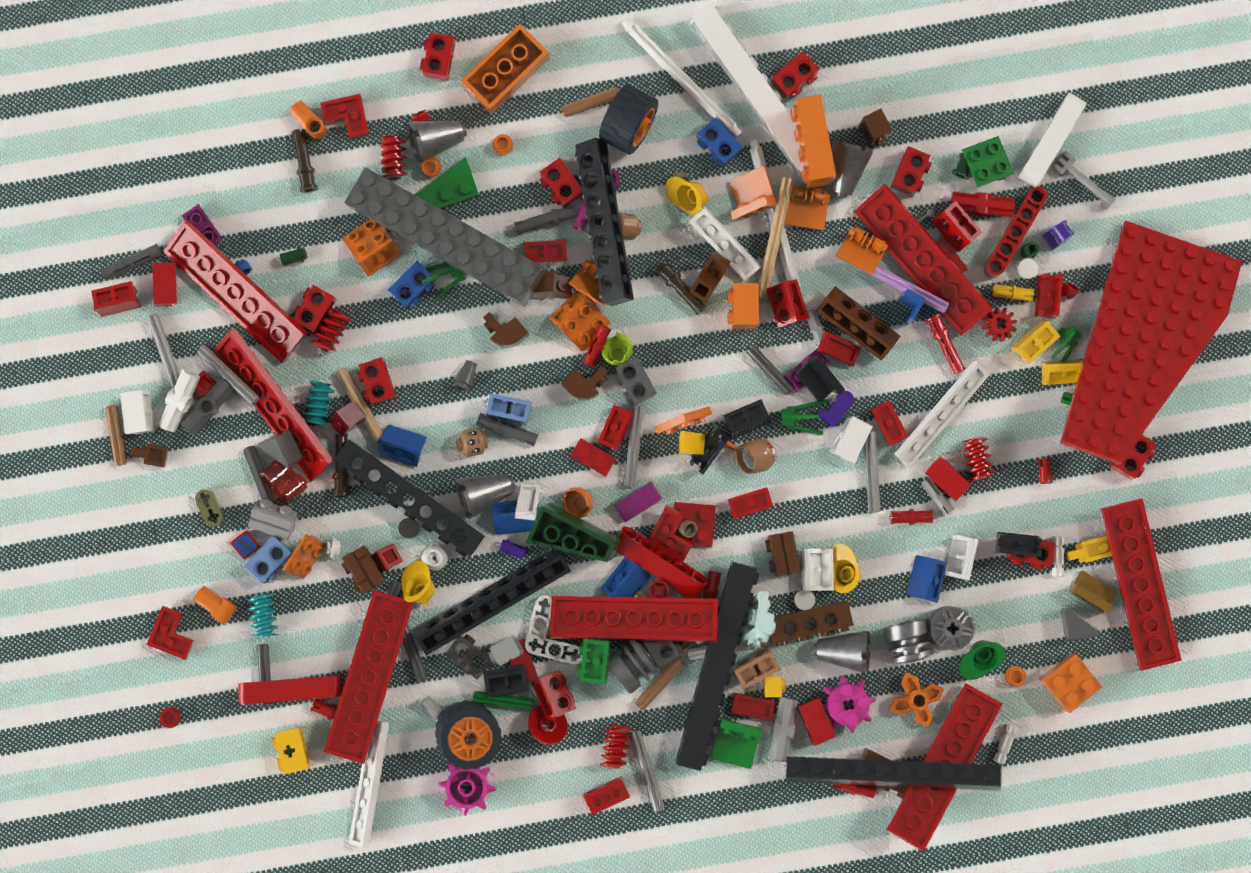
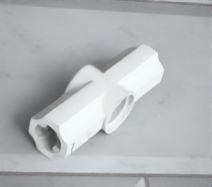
[158,369,200,432]

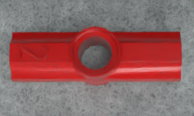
[950,192,1015,217]

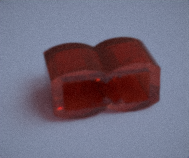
[259,460,308,506]

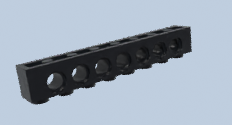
[575,138,634,306]
[334,439,485,557]
[413,549,571,656]

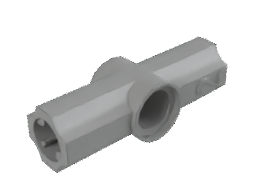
[769,697,798,762]

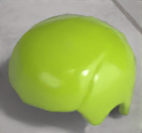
[602,333,633,366]

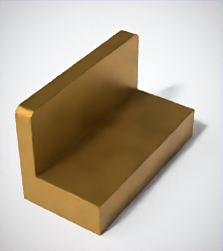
[1069,571,1117,613]

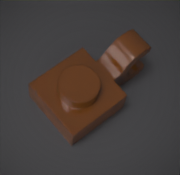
[130,443,169,468]

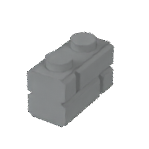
[248,499,298,540]
[488,635,524,666]

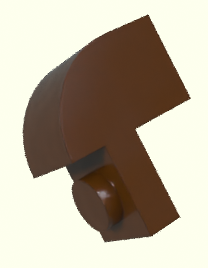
[689,251,731,303]
[530,272,572,301]
[483,312,530,348]
[561,367,608,400]

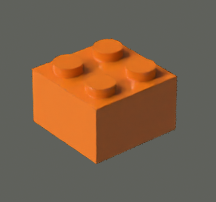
[728,283,759,330]
[1039,653,1102,713]

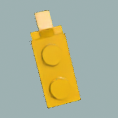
[1065,535,1112,563]

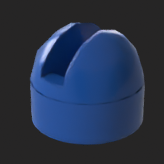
[235,259,252,275]

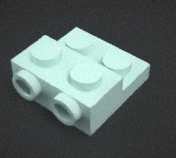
[741,591,776,648]

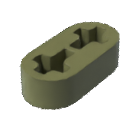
[195,489,224,527]

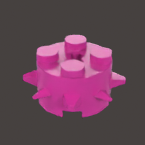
[823,675,876,733]
[438,764,496,816]

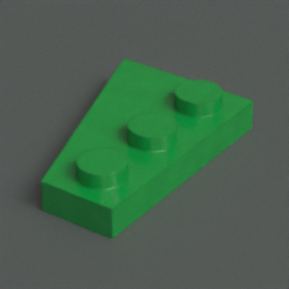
[415,157,479,209]

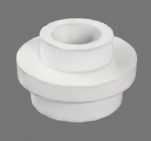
[326,537,341,558]

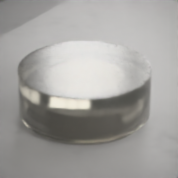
[398,518,420,539]

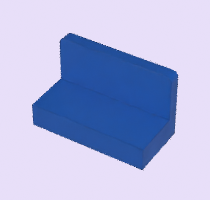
[898,288,926,325]
[378,425,427,467]
[493,500,535,535]
[906,555,947,603]
[600,557,650,597]

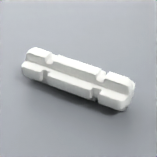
[1052,536,1064,577]
[994,723,1017,764]

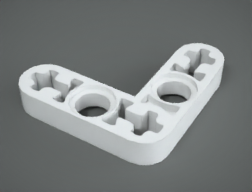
[525,595,582,664]

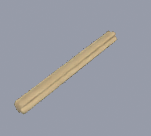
[759,177,794,299]

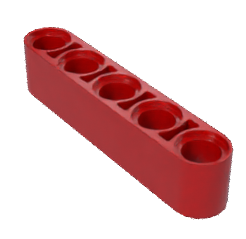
[984,187,1047,278]
[616,526,708,598]
[238,675,342,704]

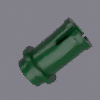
[1020,242,1039,258]
[280,246,308,266]

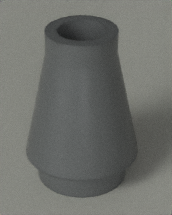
[453,360,477,392]

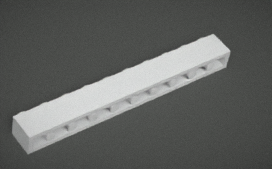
[690,3,807,187]

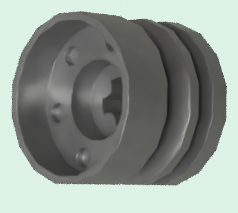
[927,606,975,651]
[883,618,934,664]
[608,640,659,694]

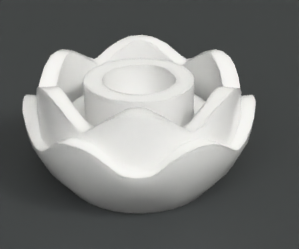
[422,545,448,571]

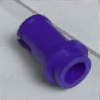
[499,539,527,559]

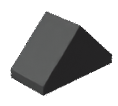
[258,430,303,468]
[1060,608,1101,641]

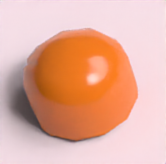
[562,487,593,518]

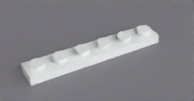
[894,361,989,468]
[349,720,389,848]

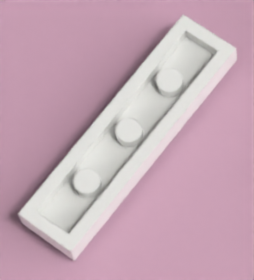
[689,206,761,281]

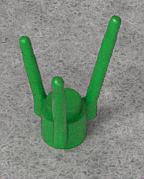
[422,263,466,300]
[1051,325,1081,361]
[782,399,828,435]

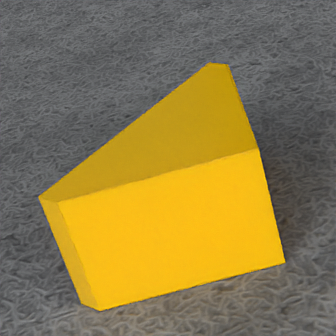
[678,431,705,455]

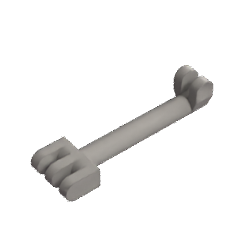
[1051,151,1115,210]

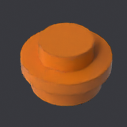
[493,134,513,155]
[421,157,441,177]
[1005,666,1026,687]

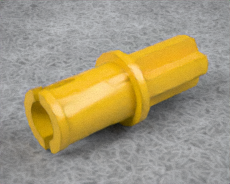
[992,284,1034,302]

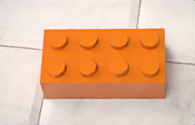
[461,24,550,115]
[790,94,836,188]

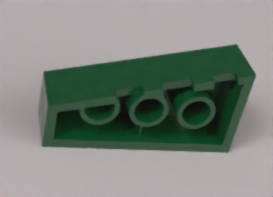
[525,503,622,562]

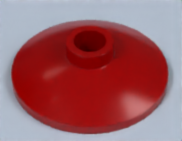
[528,705,568,745]

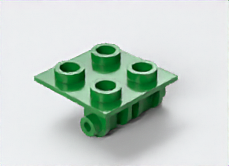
[962,136,1014,187]

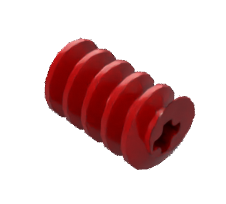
[380,136,407,181]
[310,307,352,353]
[961,437,995,482]
[600,723,632,769]

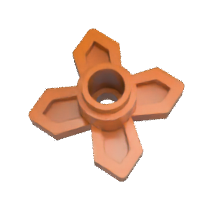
[889,672,944,727]

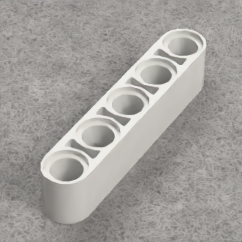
[1018,92,1087,187]

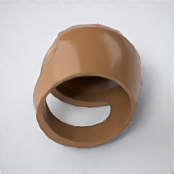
[735,438,776,474]

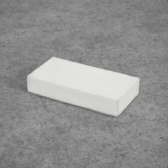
[515,483,541,520]

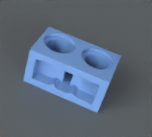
[486,393,532,424]
[244,536,293,583]

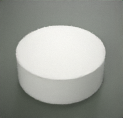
[1017,257,1039,279]
[794,589,815,610]

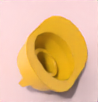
[665,176,710,216]
[829,544,861,593]
[401,560,435,605]

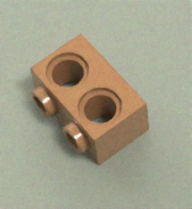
[732,646,781,689]

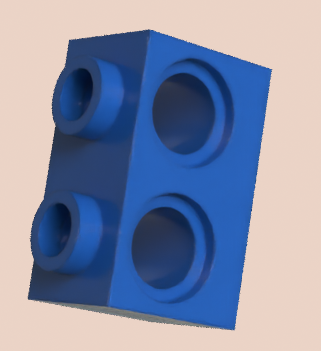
[696,117,743,167]
[388,261,436,310]

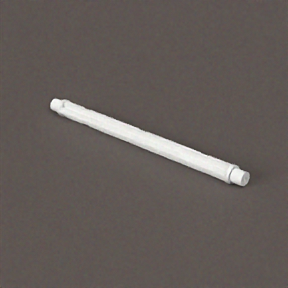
[621,17,742,139]
[749,139,802,293]

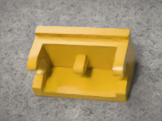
[1010,320,1060,364]
[1041,360,1083,385]

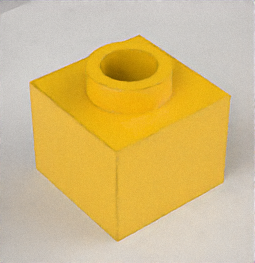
[763,675,786,698]

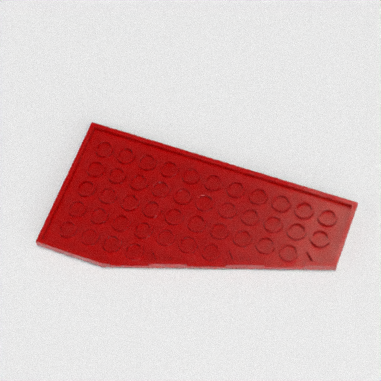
[1059,220,1242,465]

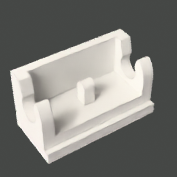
[120,390,155,435]
[829,416,873,464]
[945,535,978,580]
[802,549,834,591]

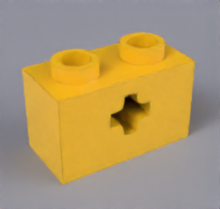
[272,726,311,775]

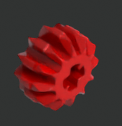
[982,307,1017,342]

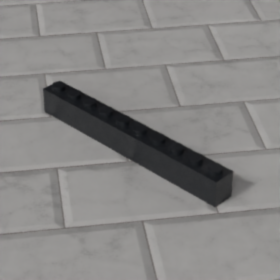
[675,561,759,771]
[786,756,1001,791]

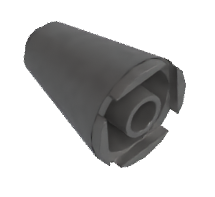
[408,121,467,163]
[832,140,873,199]
[456,474,516,519]
[813,631,870,673]

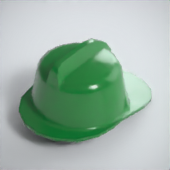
[959,640,1006,680]

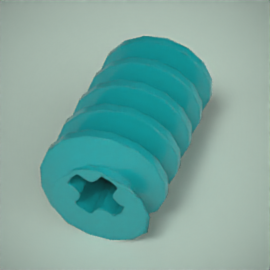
[302,380,335,426]
[248,593,279,637]

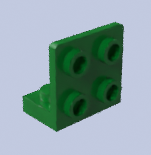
[578,639,610,684]
[711,718,763,769]

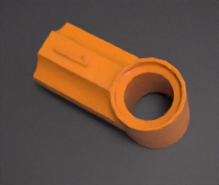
[289,100,327,140]
[193,585,238,625]

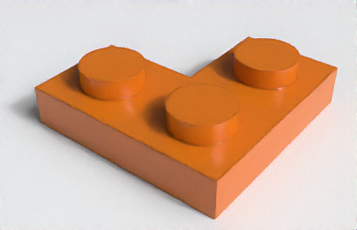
[655,406,712,435]

